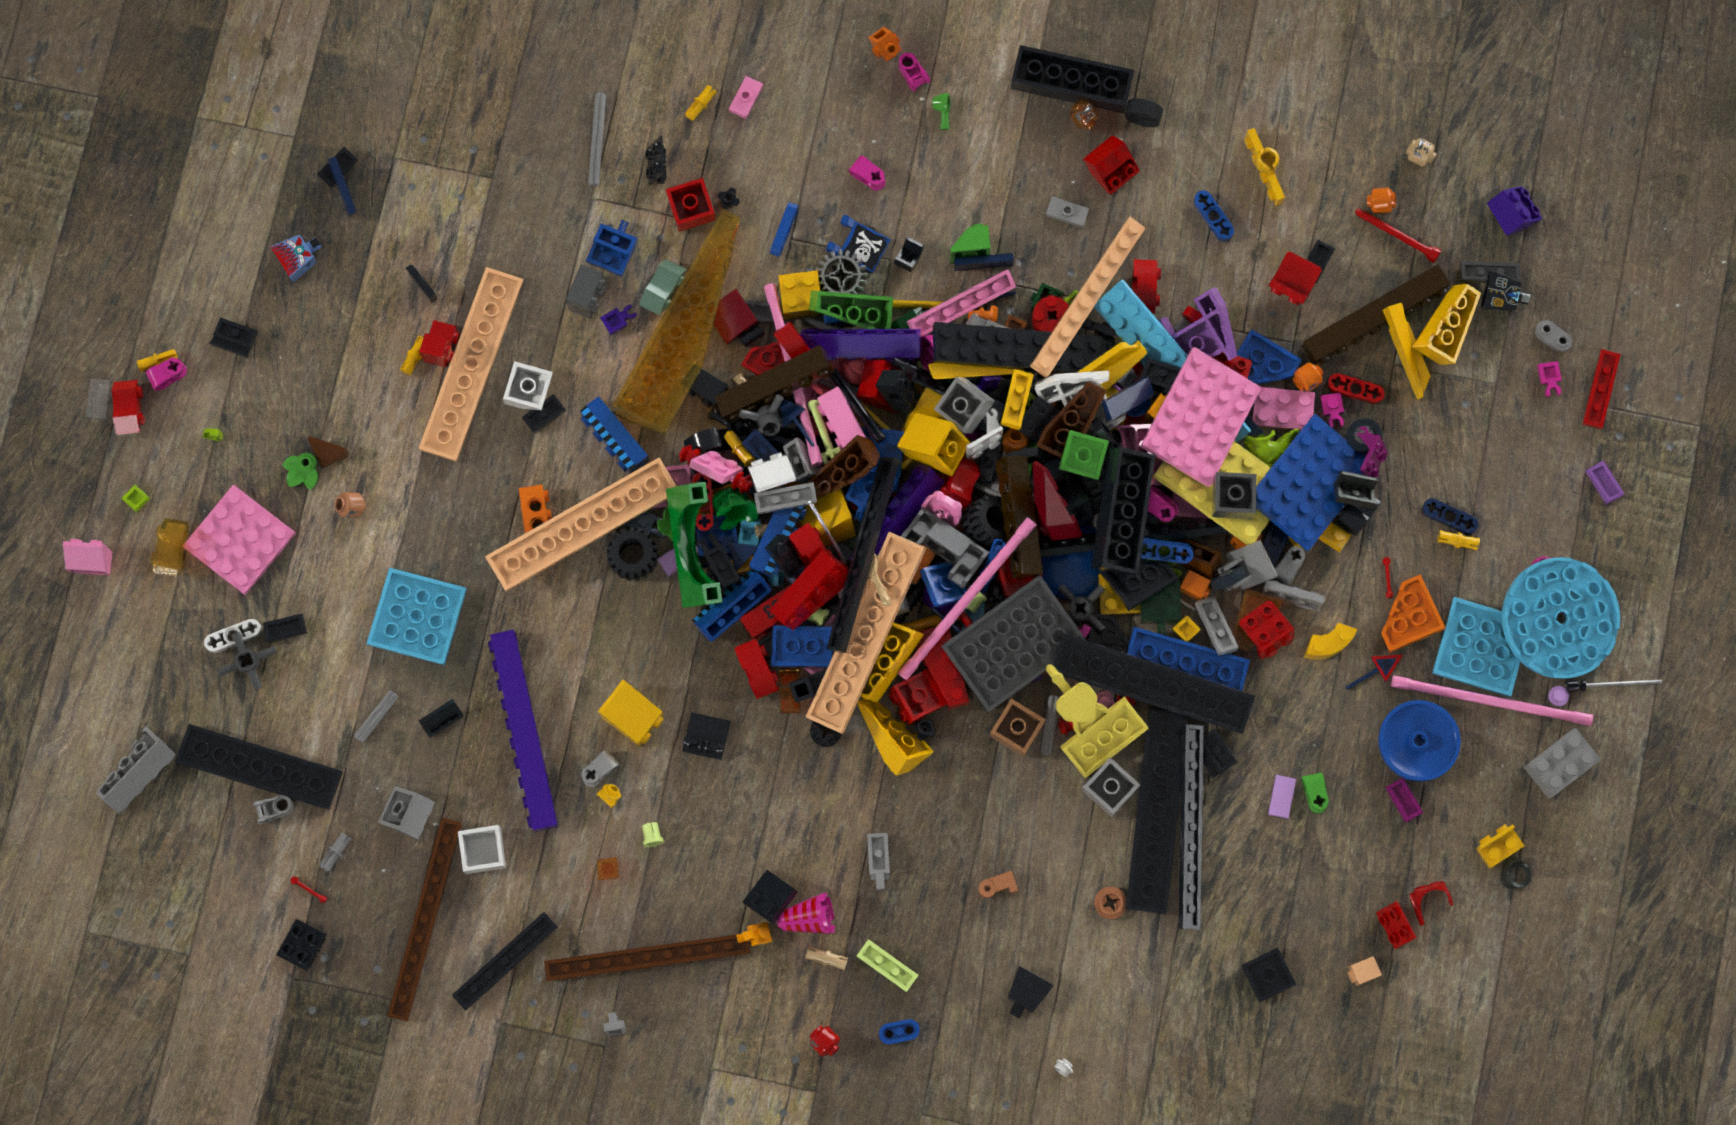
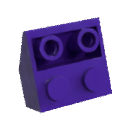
[1487,186,1543,236]

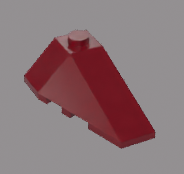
[1033,461,1082,541]

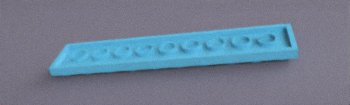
[1094,280,1251,443]

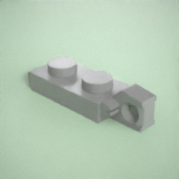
[867,833,890,891]

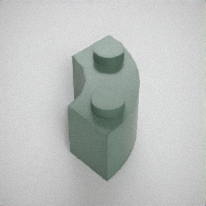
[639,259,686,316]

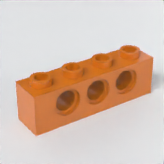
[519,485,555,567]

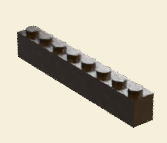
[1302,264,1451,365]

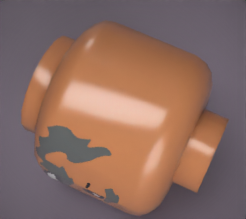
[335,492,366,518]

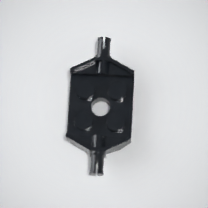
[892,357,955,395]

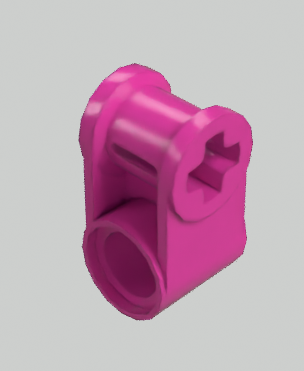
[898,52,931,92]
[848,155,886,191]
[146,358,187,391]
[1147,486,1180,522]

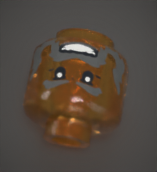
[1069,100,1098,130]

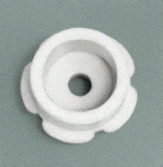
[1054,1058,1073,1077]

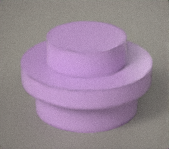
[1548,686,1569,706]

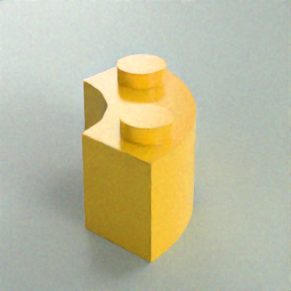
[1303,623,1357,660]

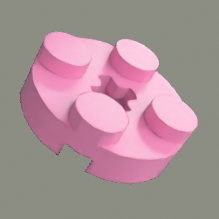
[921,491,962,528]

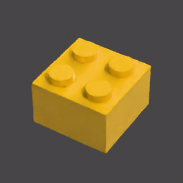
[778,270,822,319]

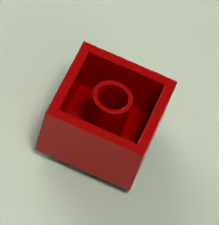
[665,178,716,232]

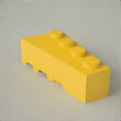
[1412,284,1481,365]
[860,622,924,703]

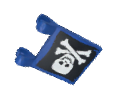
[826,215,891,274]

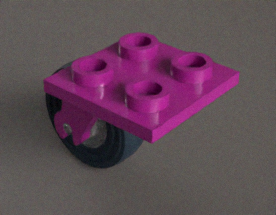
[1347,418,1388,478]

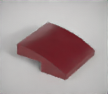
[706,289,759,345]

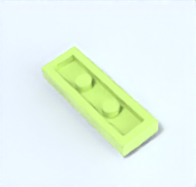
[856,939,919,992]

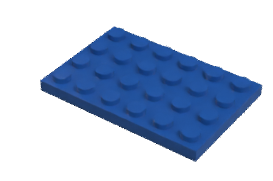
[1256,414,1366,551]

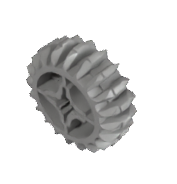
[815,249,868,294]

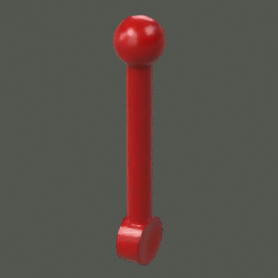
[1382,557,1393,599]
[290,876,327,903]

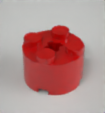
[1032,295,1069,332]

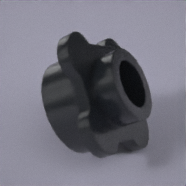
[717,188,740,210]
[913,718,936,741]

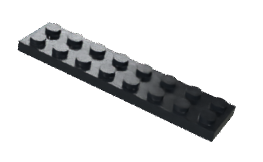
[175,724,343,811]

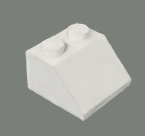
[503,361,553,410]
[748,452,796,492]

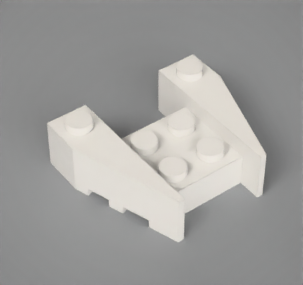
[1035,371,1126,437]

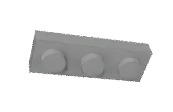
[754,482,817,514]
[1261,580,1325,612]
[1195,596,1238,656]

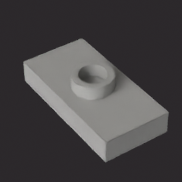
[1046,196,1089,228]

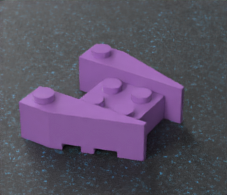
[1158,287,1237,360]

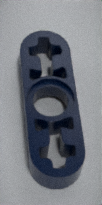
[1422,498,1478,535]

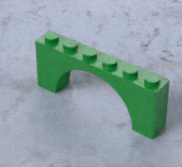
[666,482,722,608]

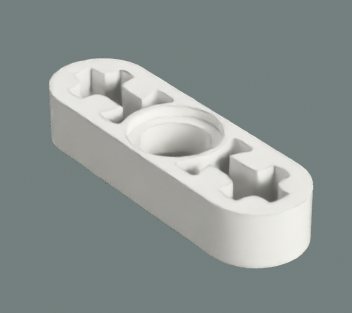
[204,619,262,653]

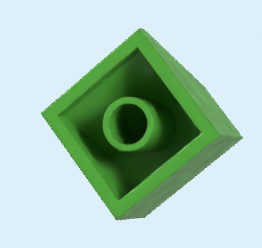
[950,224,991,263]

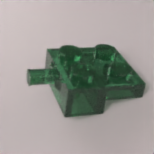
[1140,580,1182,635]

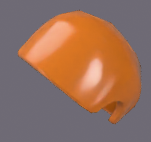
[968,306,998,323]

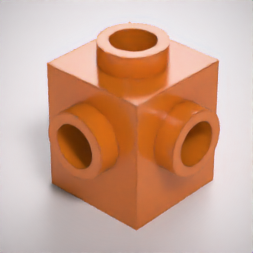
[868,26,902,61]

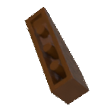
[1148,523,1221,580]

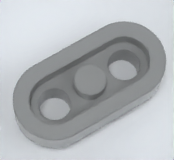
[1535,320,1572,353]

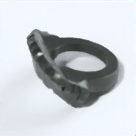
[1500,856,1532,890]

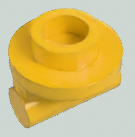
[597,784,621,808]

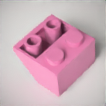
[63,539,112,575]

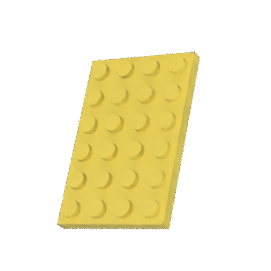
[1153,441,1271,545]

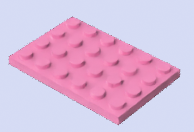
[1140,347,1261,488]

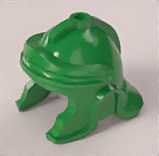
[712,487,759,531]

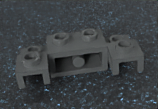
[901,507,989,589]

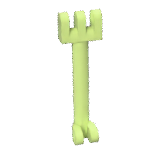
[807,400,840,464]

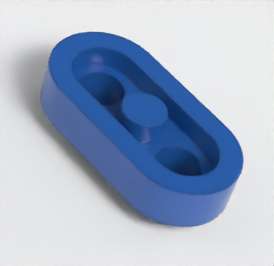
[879,1019,920,1045]

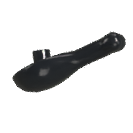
[707,409,755,441]

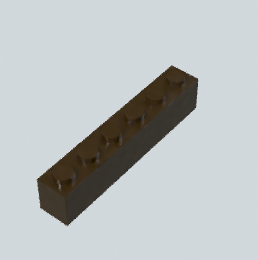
[715,345,834,423]
[996,456,1043,579]

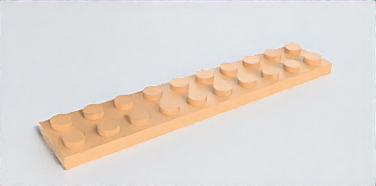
[419,267,524,462]
[485,458,676,592]
[806,532,927,734]

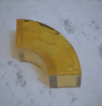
[151,518,188,576]

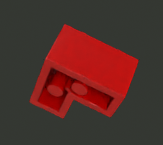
[419,320,460,368]

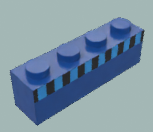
[580,396,649,474]
[749,505,807,578]
[691,569,772,642]

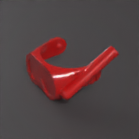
[1409,881,1454,926]

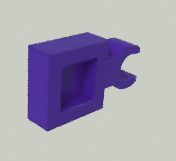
[600,305,637,336]

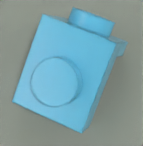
[738,519,761,547]

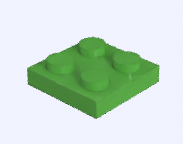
[1059,430,1109,480]

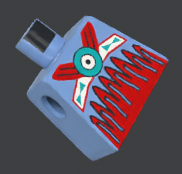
[271,235,321,282]

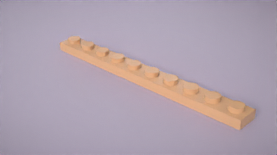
[1030,216,1145,378]

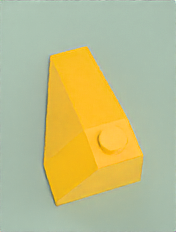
[857,699,934,776]

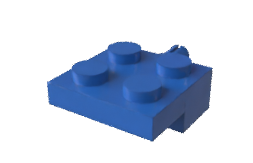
[586,220,638,277]

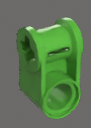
[1301,772,1329,813]

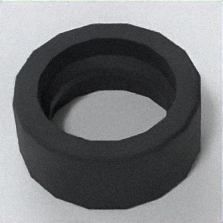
[1124,98,1163,128]

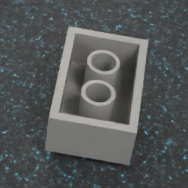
[1523,728,1601,799]

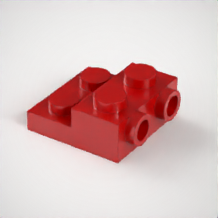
[889,669,947,725]

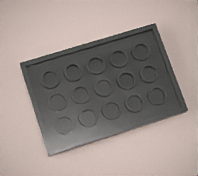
[941,575,1087,712]

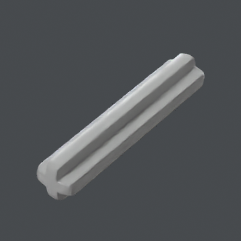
[354,690,398,743]
[1041,695,1059,755]

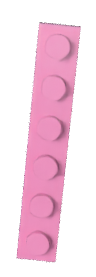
[907,269,1016,337]

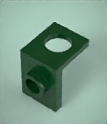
[1030,283,1064,312]

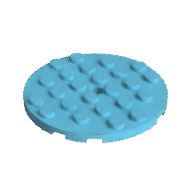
[1502,557,1620,679]

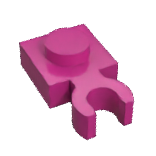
[1537,361,1562,398]
[1320,393,1344,428]

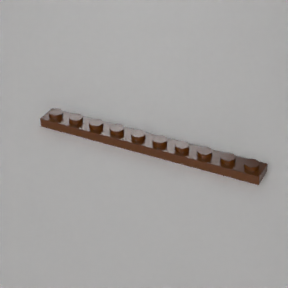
[387,818,462,1022]
[544,934,751,982]

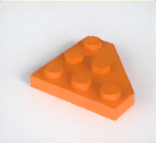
[1381,574,1446,653]

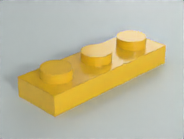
[1000,369,1034,430]

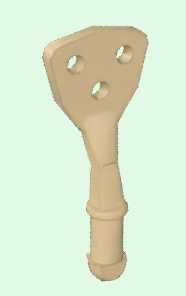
[867,553,891,607]

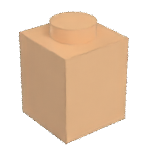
[1347,956,1382,986]

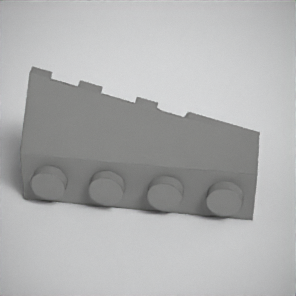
[96,726,176,814]

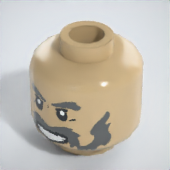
[1406,138,1437,167]

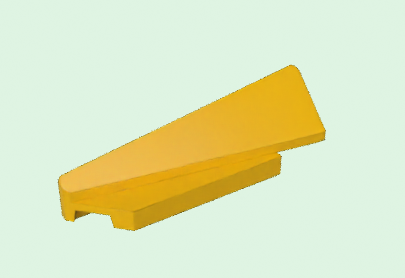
[1383,303,1431,400]
[1077,341,1147,390]
[928,363,1025,379]

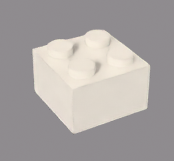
[458,825,506,874]

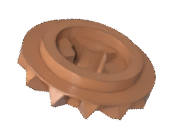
[1094,887,1127,920]

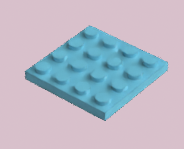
[366,568,467,666]
[1432,597,1520,697]

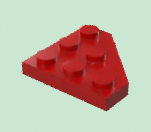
[741,341,785,376]

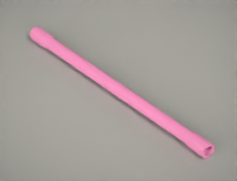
[764,283,823,467]
[898,517,1036,680]
[1391,675,1593,726]

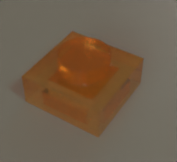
[596,857,619,881]

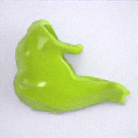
[1243,428,1299,467]

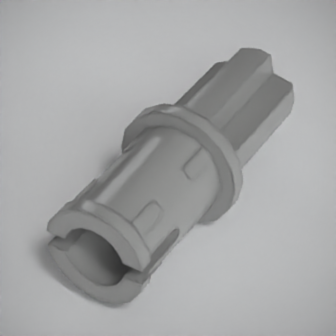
[319,832,352,871]

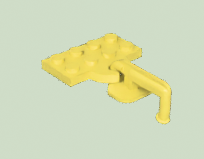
[1046,664,1149,778]

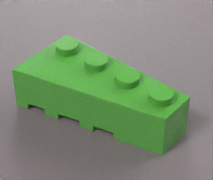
[809,290,893,329]

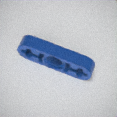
[1194,190,1234,242]
[770,202,799,257]
[1140,538,1194,564]

